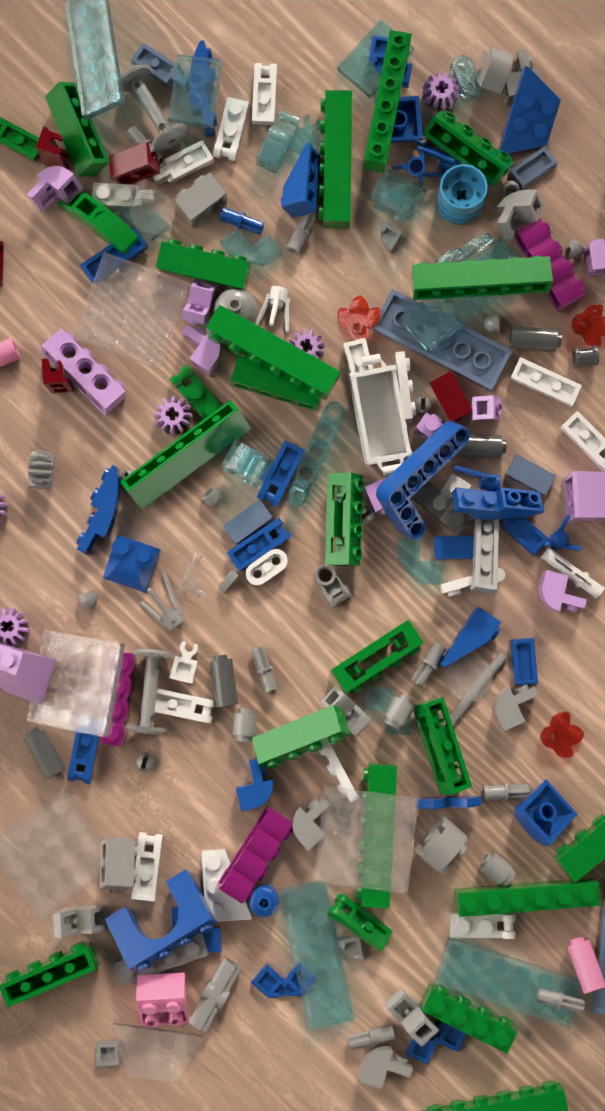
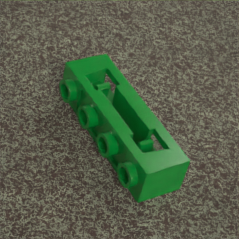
[325,472,364,567]
[331,620,424,694]
[413,697,472,794]

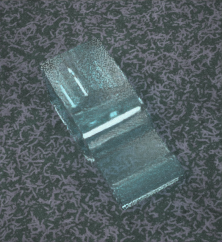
[256,109,301,173]

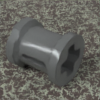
[572,345,599,368]

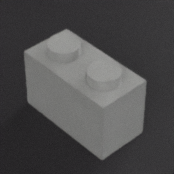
[174,172,227,228]
[100,837,138,890]

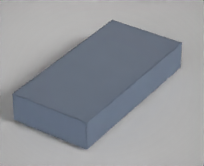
[508,146,558,190]
[505,454,556,496]
[223,499,273,545]

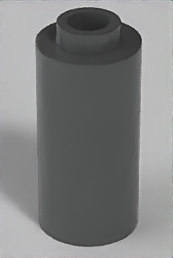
[509,326,562,352]
[455,434,506,458]
[210,655,238,707]
[23,727,66,780]

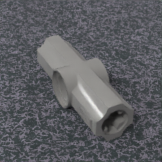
[189,957,241,1032]

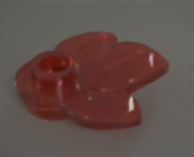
[338,295,381,340]
[571,303,605,347]
[540,711,584,758]

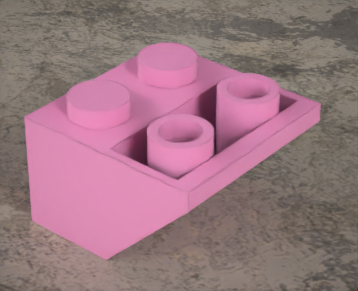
[136,972,189,1028]

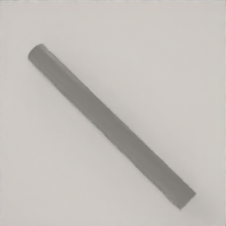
[443,652,507,726]

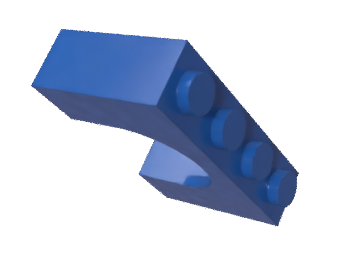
[105,869,217,973]

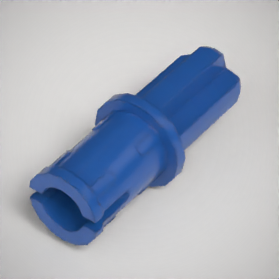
[219,207,264,235]

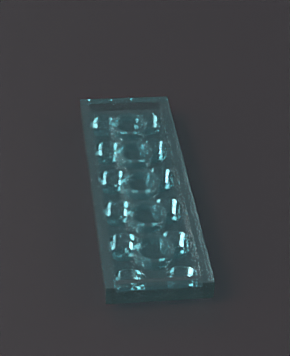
[65,0,125,120]
[400,238,518,353]
[279,878,355,1031]
[434,936,582,1028]

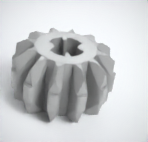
[28,450,54,489]

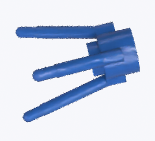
[413,141,459,177]
[391,152,425,187]
[451,466,501,501]
[545,514,582,551]

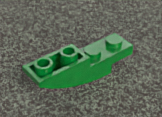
[58,192,140,254]

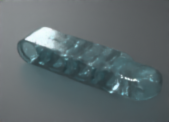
[289,401,344,507]

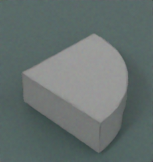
[380,222,403,253]
[218,570,240,593]
[337,935,364,960]

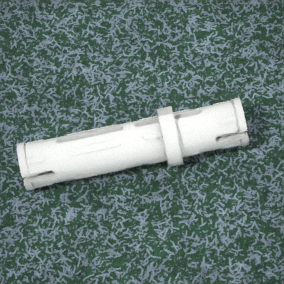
[541,547,605,599]

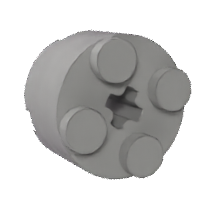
[415,817,468,874]

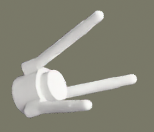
[254,286,290,333]

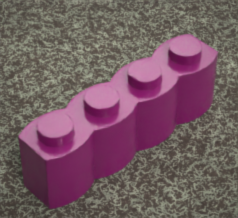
[514,218,586,312]
[101,651,137,746]
[216,806,293,904]

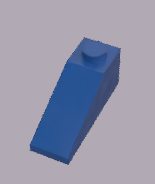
[281,143,320,218]
[438,607,501,667]

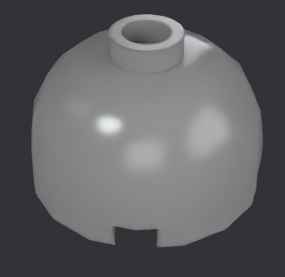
[213,288,258,323]

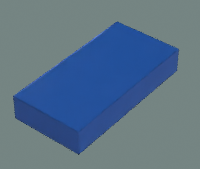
[499,517,549,556]
[434,535,474,560]
[510,638,538,685]

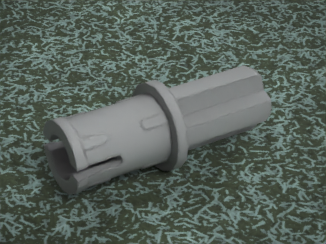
[126,126,164,166]
[286,213,316,255]
[412,642,447,687]
[251,646,278,693]
[483,783,530,801]
[536,987,585,1013]
[348,1024,396,1050]

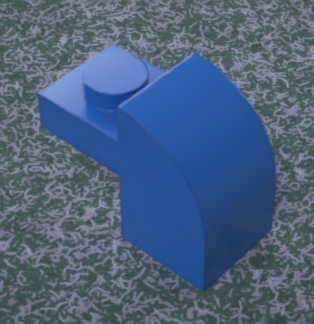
[236,758,273,811]

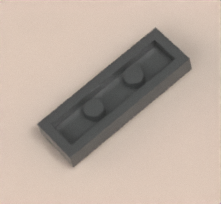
[411,481,471,536]

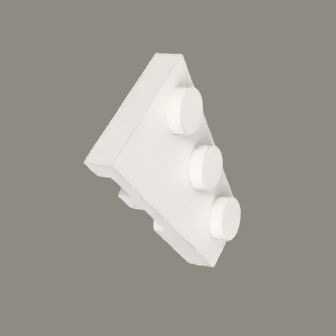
[202,849,253,922]

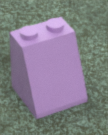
[563,471,605,523]
[0,643,56,705]

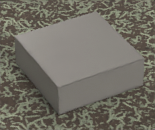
[96,1040,121,1067]

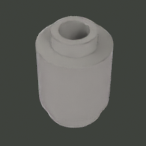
[384,694,415,730]
[233,708,257,742]
[480,852,516,887]

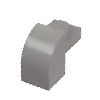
[477,46,512,94]
[503,49,540,105]
[497,189,543,239]
[493,684,538,731]
[320,685,371,736]
[293,796,330,851]
[53,905,108,938]
[384,988,439,1047]
[358,1044,413,1089]

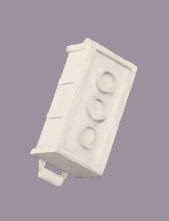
[347,354,413,476]

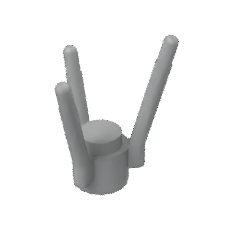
[140,573,184,631]

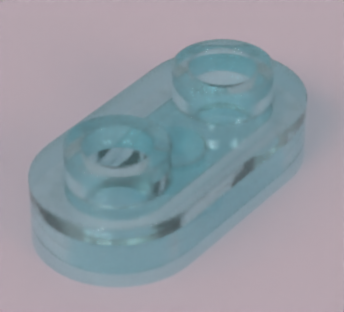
[450,55,482,100]

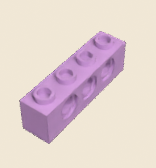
[41,328,126,416]

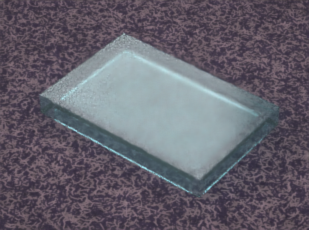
[337,20,414,98]
[168,54,222,128]

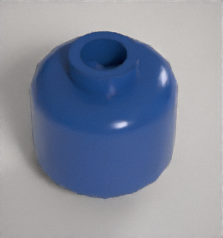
[249,884,280,917]

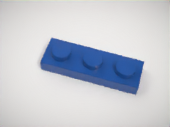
[80,228,149,285]

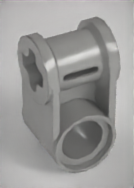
[314,565,352,610]

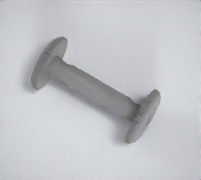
[116,64,187,151]
[126,649,174,735]

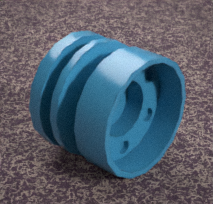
[437,164,488,225]

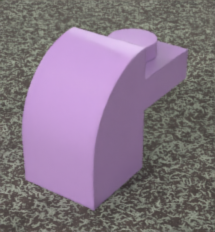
[26,166,84,212]
[181,279,217,325]
[182,324,221,376]
[538,570,587,612]

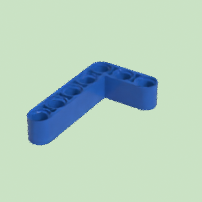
[376,421,470,540]

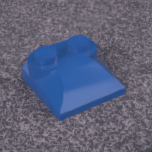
[374,96,423,143]
[103,535,161,593]
[514,779,577,847]

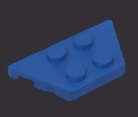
[498,66,561,154]

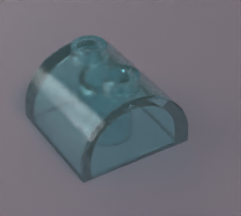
[370,170,428,222]

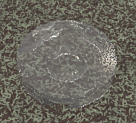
[130,189,174,236]
[447,656,493,702]

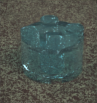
[222,439,275,488]

